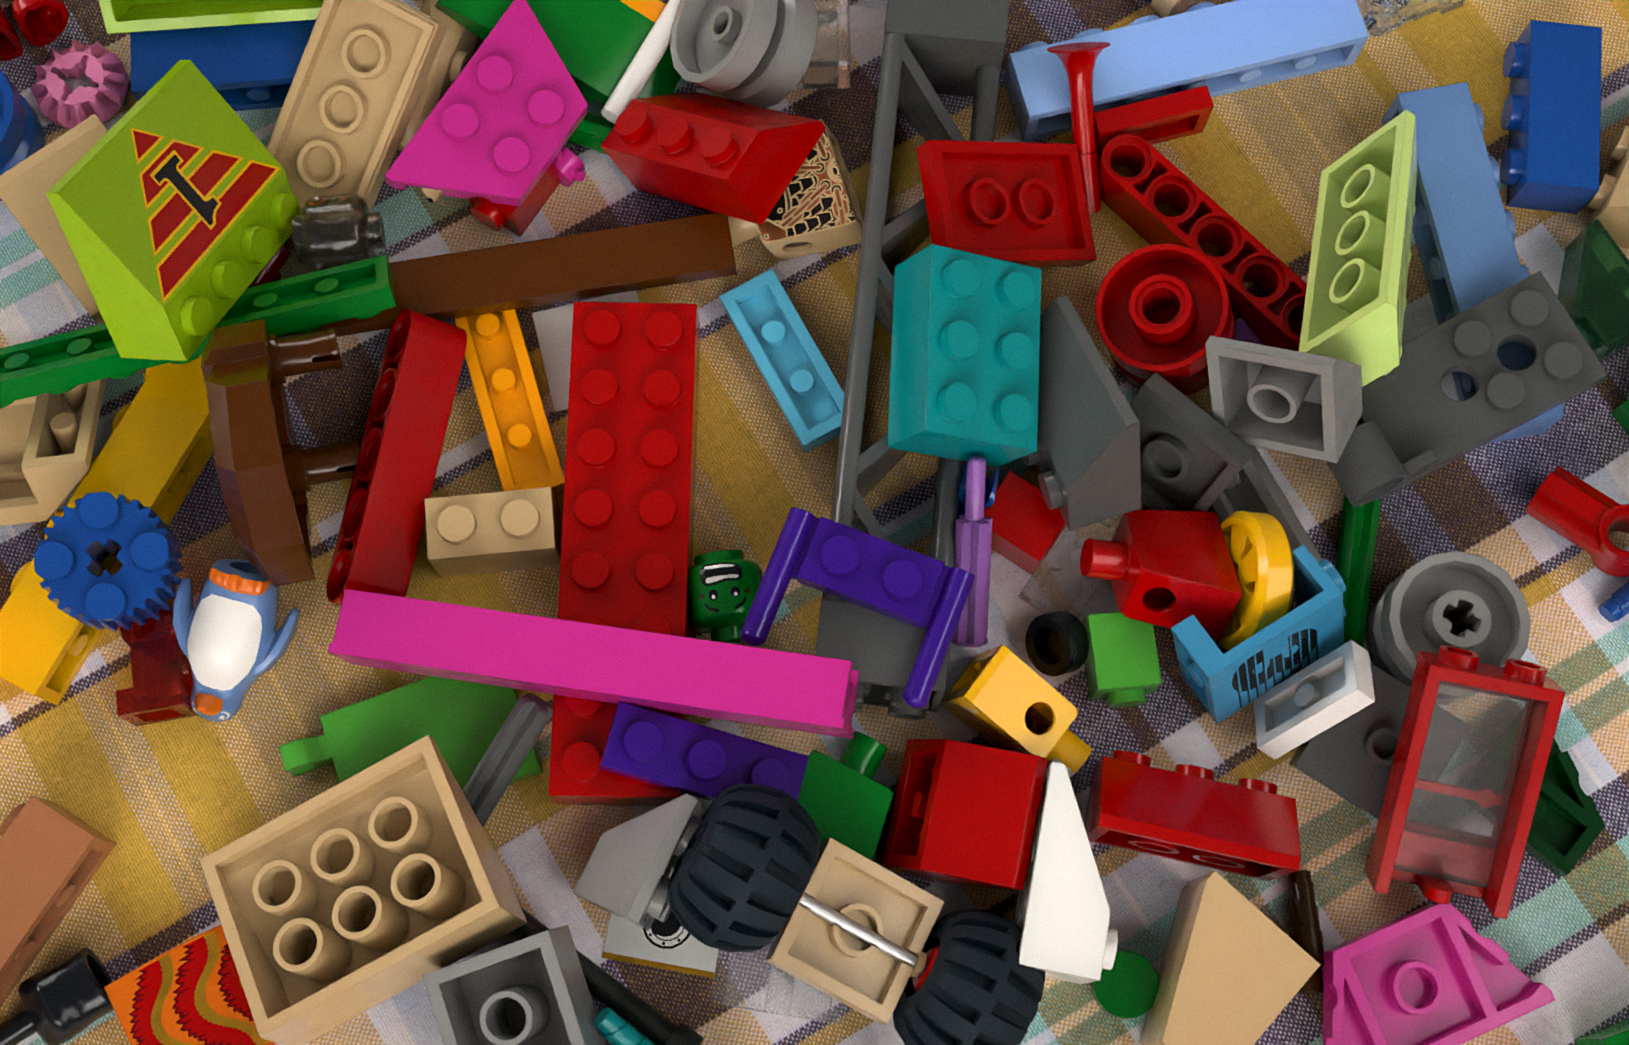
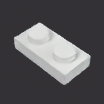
[1254,640,1375,760]

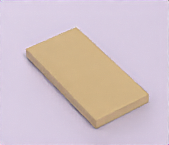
[266,0,448,245]

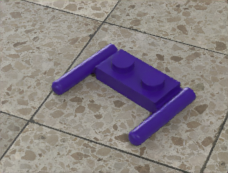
[741,507,975,708]

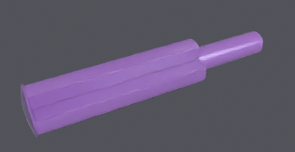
[951,456,993,647]

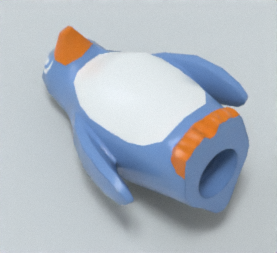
[172,559,300,722]

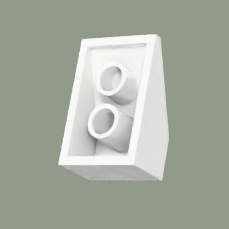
[1013,762,1118,984]

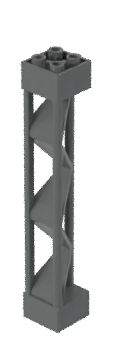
[815,0,1009,720]

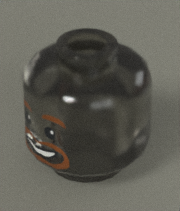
[292,193,386,272]

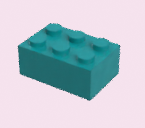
[887,244,1042,467]

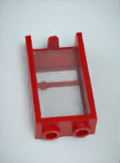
[1364,645,1566,919]

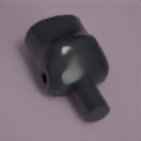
[0,947,114,1045]

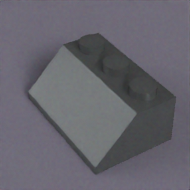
[1022,295,1141,531]

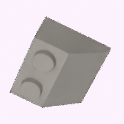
[1205,335,1363,463]

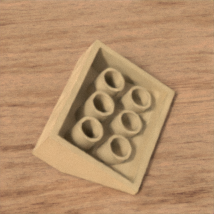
[199,735,528,1045]

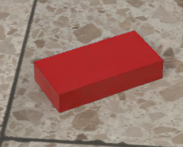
[1094,85,1214,158]

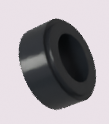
[1025,611,1089,676]

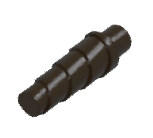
[1288,870,1324,995]

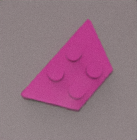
[385,0,588,207]
[1323,902,1555,1045]

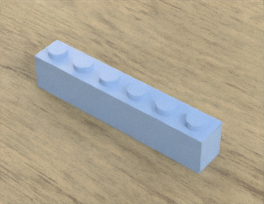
[1004,0,1369,142]

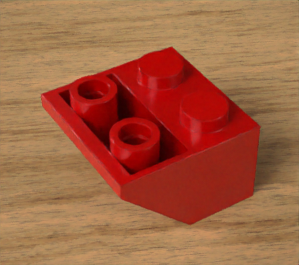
[881,739,1048,891]

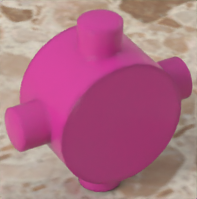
[554,146,586,187]

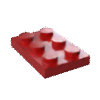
[916,140,1097,267]

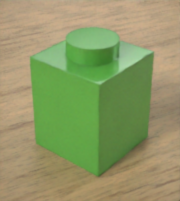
[1082,612,1162,708]

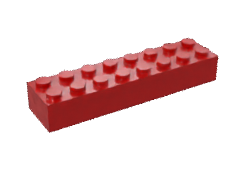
[548,301,701,806]

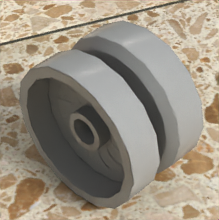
[670,0,818,108]
[1365,551,1531,705]

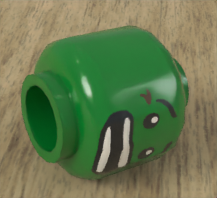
[688,550,763,643]

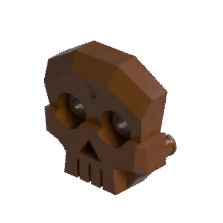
[201,319,360,587]

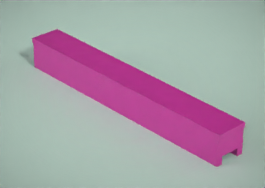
[328,589,860,739]

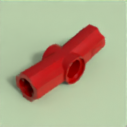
[1525,466,1629,577]

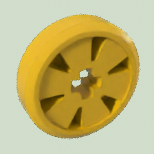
[1215,511,1294,650]

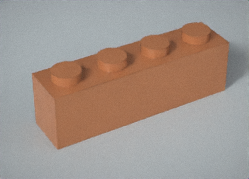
[0,795,116,1008]

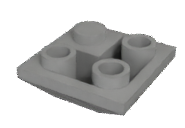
[573,793,704,931]

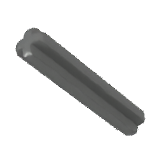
[462,693,553,827]

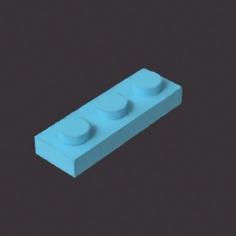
[719,269,844,453]

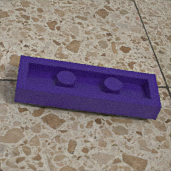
[598,701,809,801]

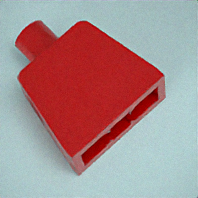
[1080,510,1243,640]

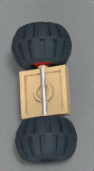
[667,784,1045,1045]

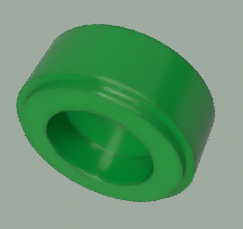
[1091,951,1159,1019]

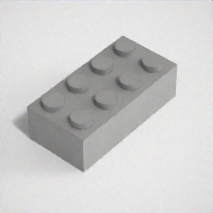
[422,925,607,1045]

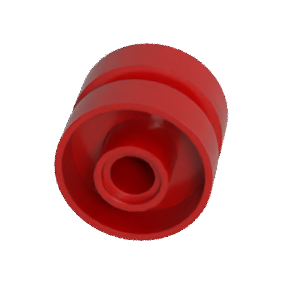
[1095,244,1236,396]

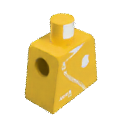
[940,645,1092,778]

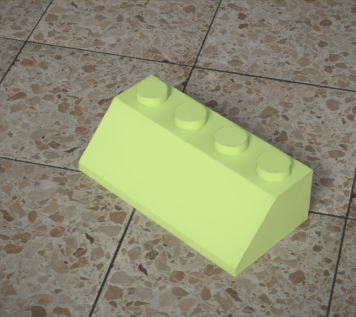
[1298,110,1417,387]

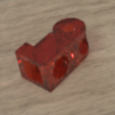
[116,608,198,726]

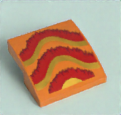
[104,925,279,1045]

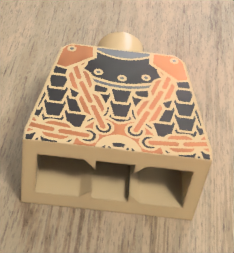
[728,119,864,260]

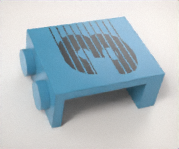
[1171,544,1347,724]

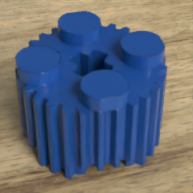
[34,492,184,632]

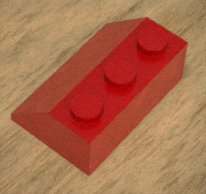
[600,91,826,225]
[1084,750,1301,881]

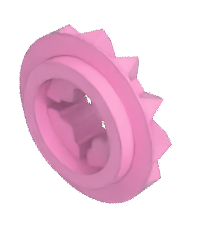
[30,39,128,129]

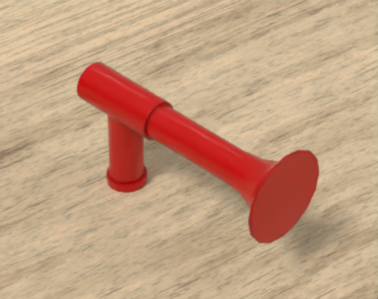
[1047,42,1111,213]

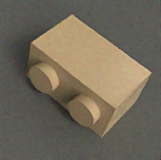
[425,487,562,577]

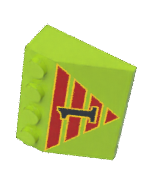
[46,60,303,361]

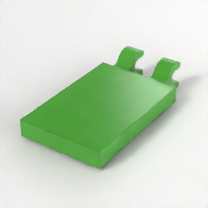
[278,676,543,790]

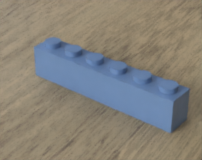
[1382,82,1565,444]

